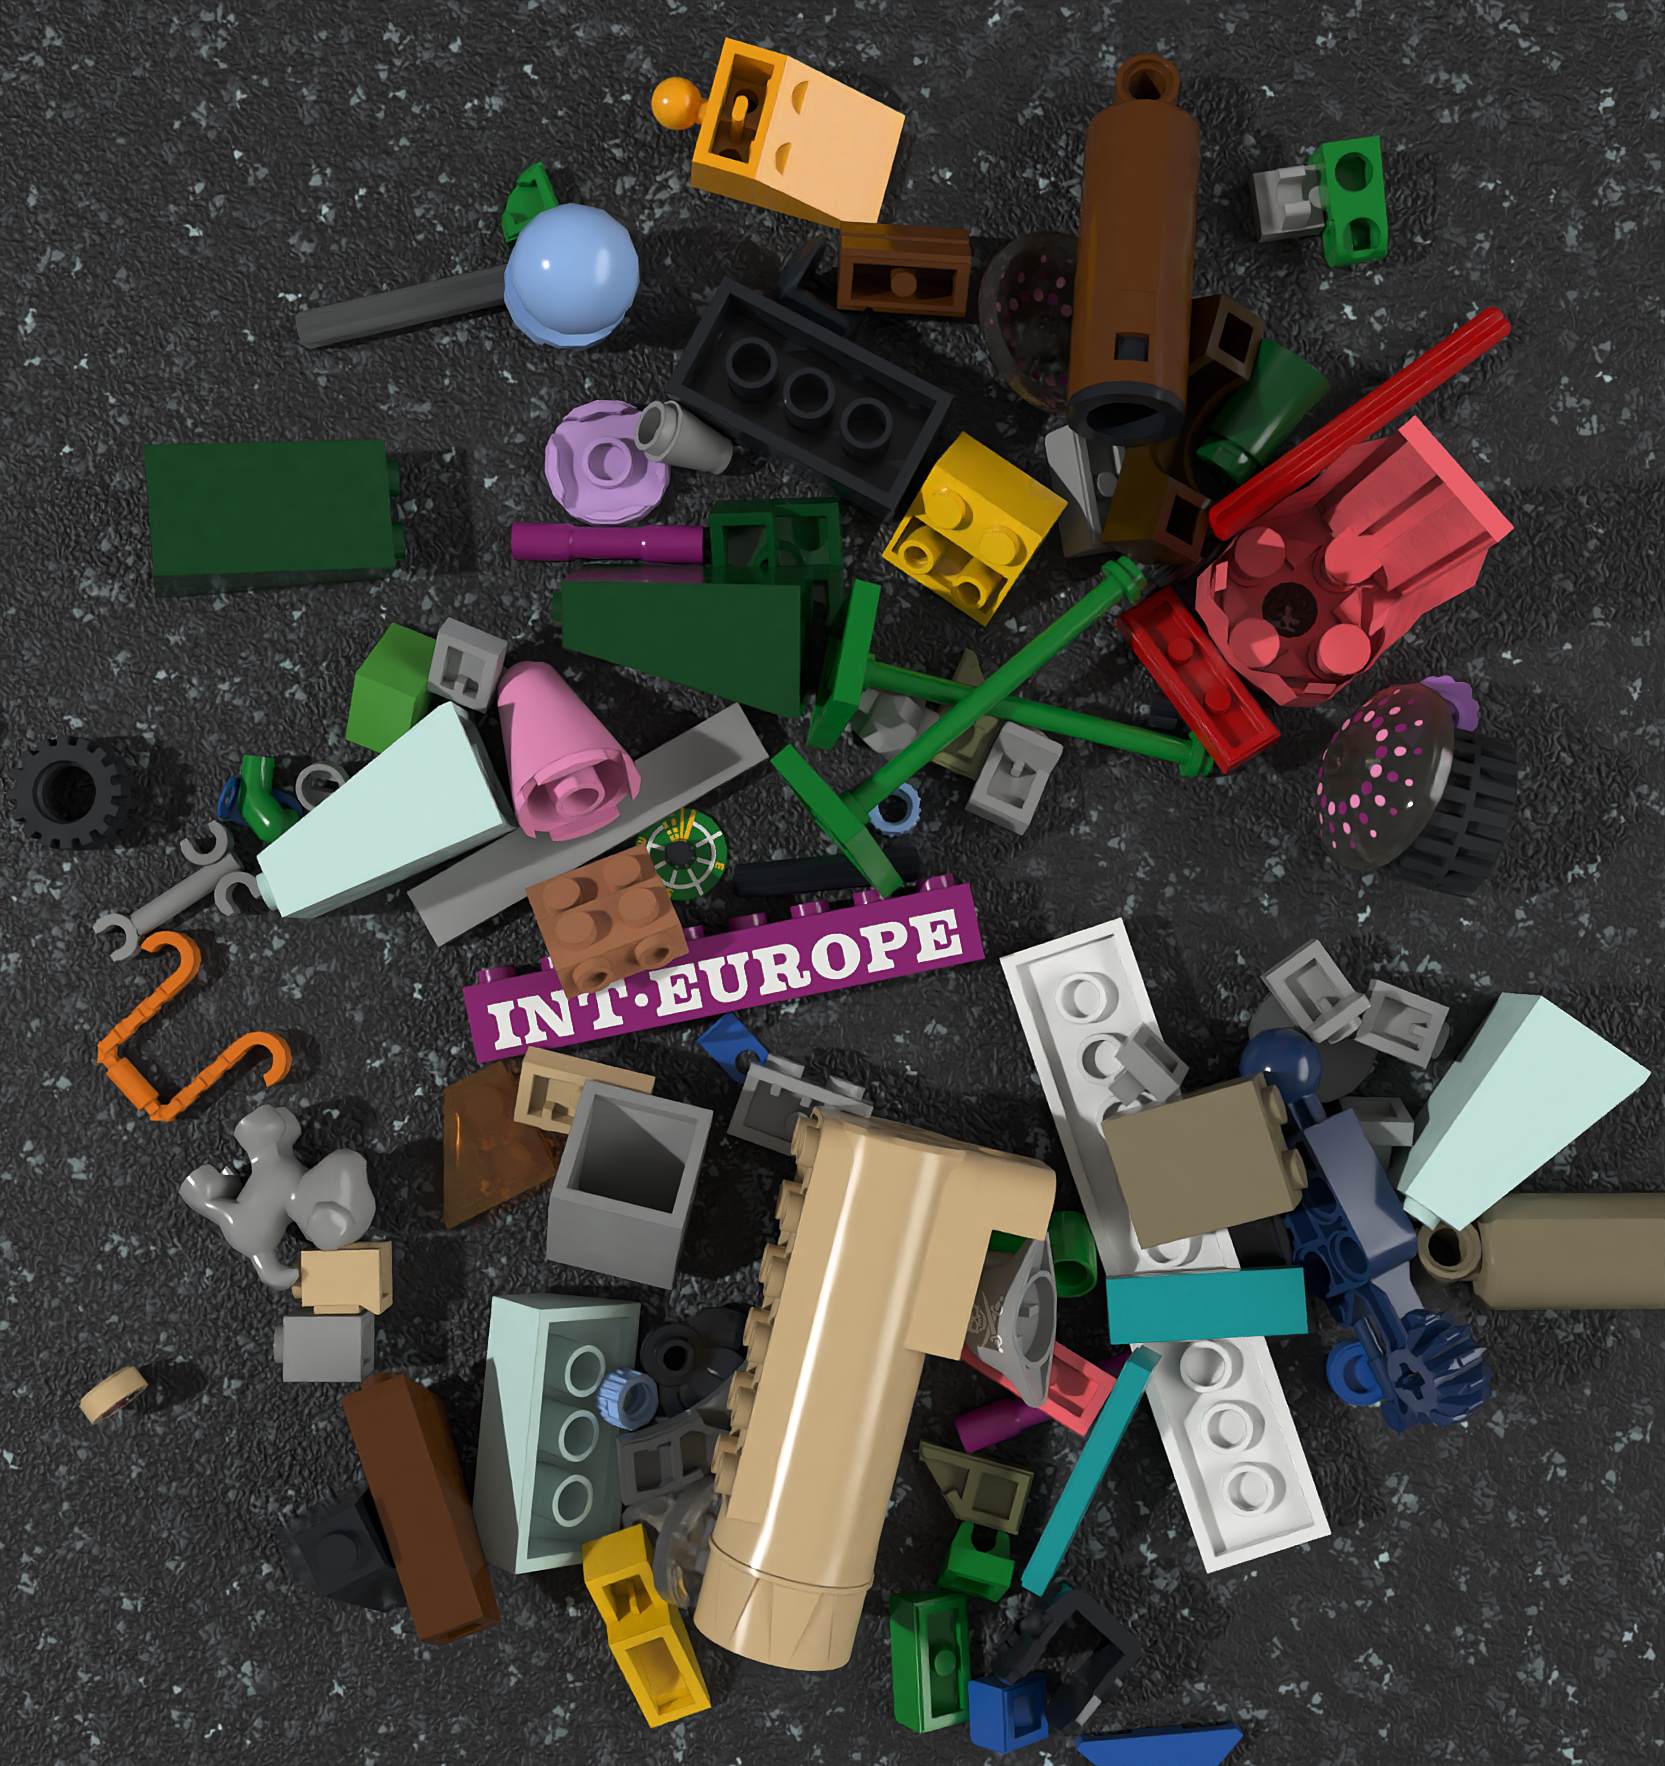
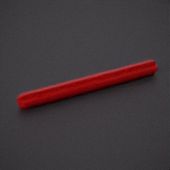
[1208,307,1511,541]

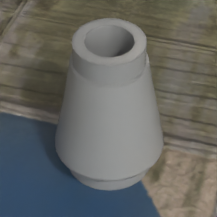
[635,400,733,474]

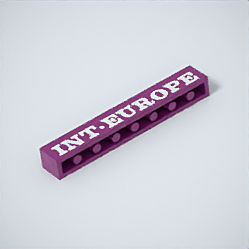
[462,873,985,1064]

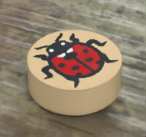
[79,1366,148,1425]

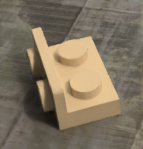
[513,1046,656,1135]

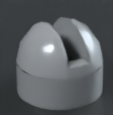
[296,761,350,811]

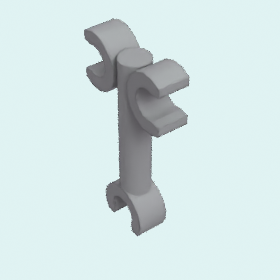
[92,820,263,961]

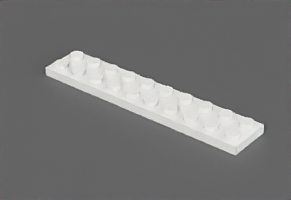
[999,918,1331,1574]

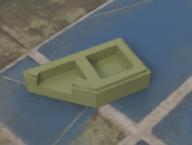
[917,1437,1035,1535]

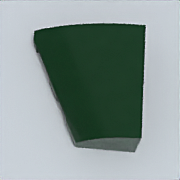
[709,496,844,627]

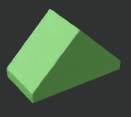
[345,622,436,753]

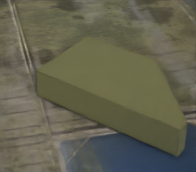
[930,648,1002,782]

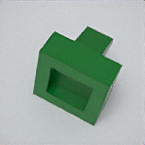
[936,1521,1015,1603]

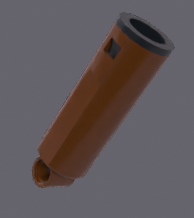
[1066,53,1201,447]

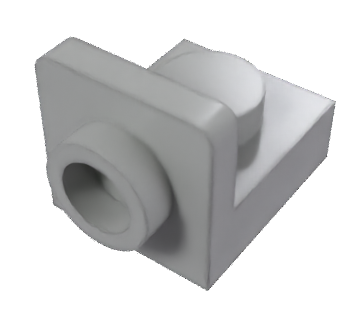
[426,617,508,714]
[1348,979,1450,1068]

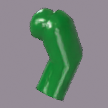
[238,755,301,844]

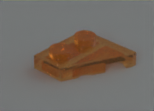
[444,1059,559,1229]

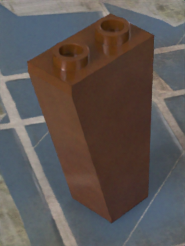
[341,1372,502,1646]

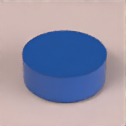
[1325,1338,1384,1406]

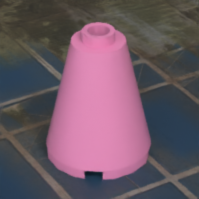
[496,661,641,841]

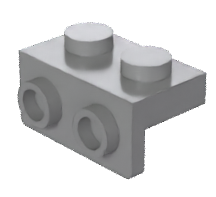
[727,1053,874,1158]

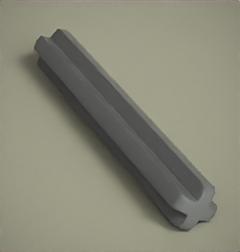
[295,264,507,349]

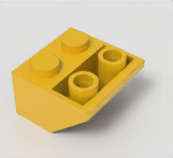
[881,431,1069,626]

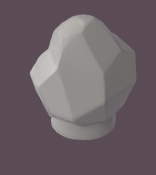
[851,686,939,761]

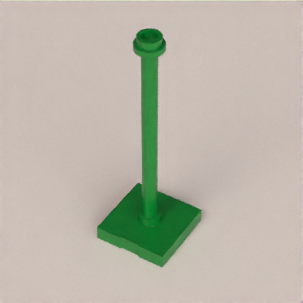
[770,555,1148,899]
[806,579,1214,778]

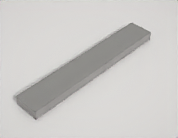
[407,702,770,947]

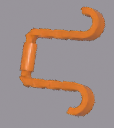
[97,931,292,1122]

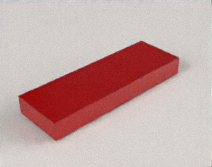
[1115,585,1281,775]

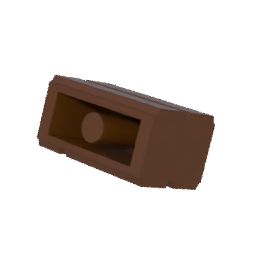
[836,221,972,317]

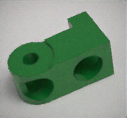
[1308,135,1388,267]

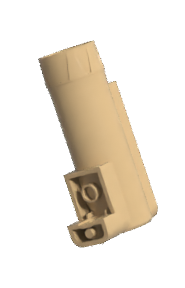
[694,1106,1056,1671]

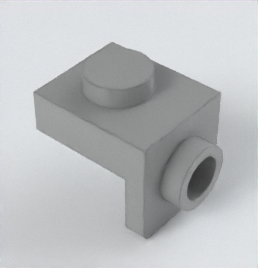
[965,721,1063,835]
[1260,939,1372,1044]

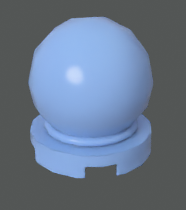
[504,203,640,351]

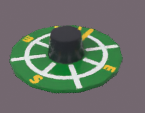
[635,808,728,901]

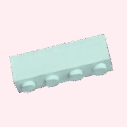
[472,1293,641,1574]

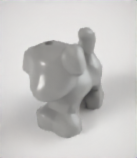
[179,1104,376,1292]

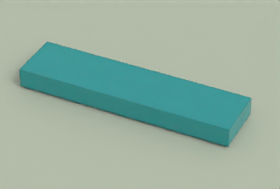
[1021,1345,1162,1597]

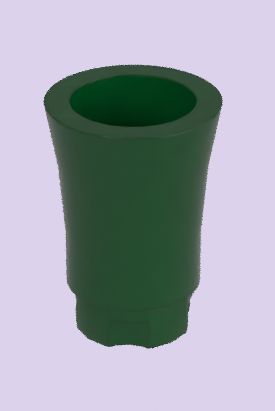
[1196,338,1331,487]

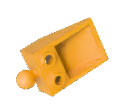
[651,37,905,230]

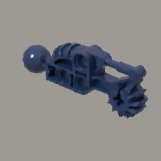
[1239,1027,1494,1432]

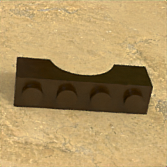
[1100,293,1266,565]

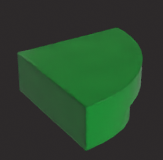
[502,161,559,249]

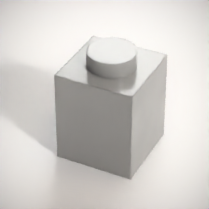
[273,1306,374,1382]

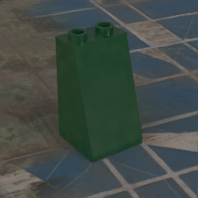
[144,439,405,598]
[552,563,814,718]

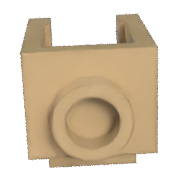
[292,1241,393,1315]

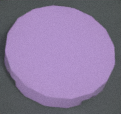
[545,400,671,527]

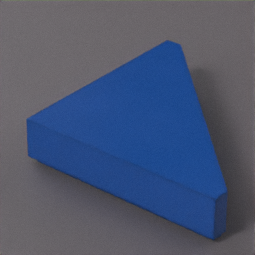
[1074,1721,1243,1766]

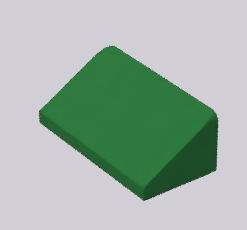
[889,1590,971,1734]

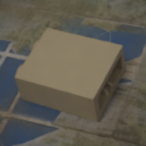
[1100,1071,1308,1250]

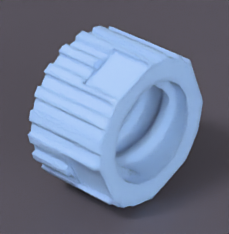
[868,783,921,838]
[595,1367,659,1431]

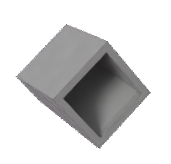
[546,1079,714,1290]

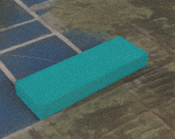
[1105,1264,1308,1345]

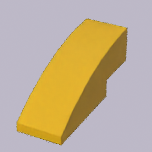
[581,1523,711,1728]

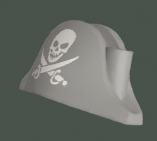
[964,1232,1057,1408]

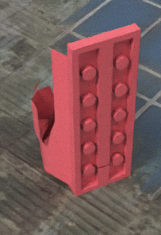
[1195,415,1514,708]

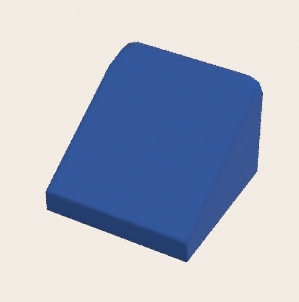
[968,1671,1048,1754]

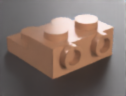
[525,843,689,1000]

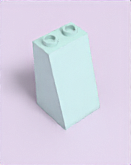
[256,701,520,919]
[1385,993,1652,1231]

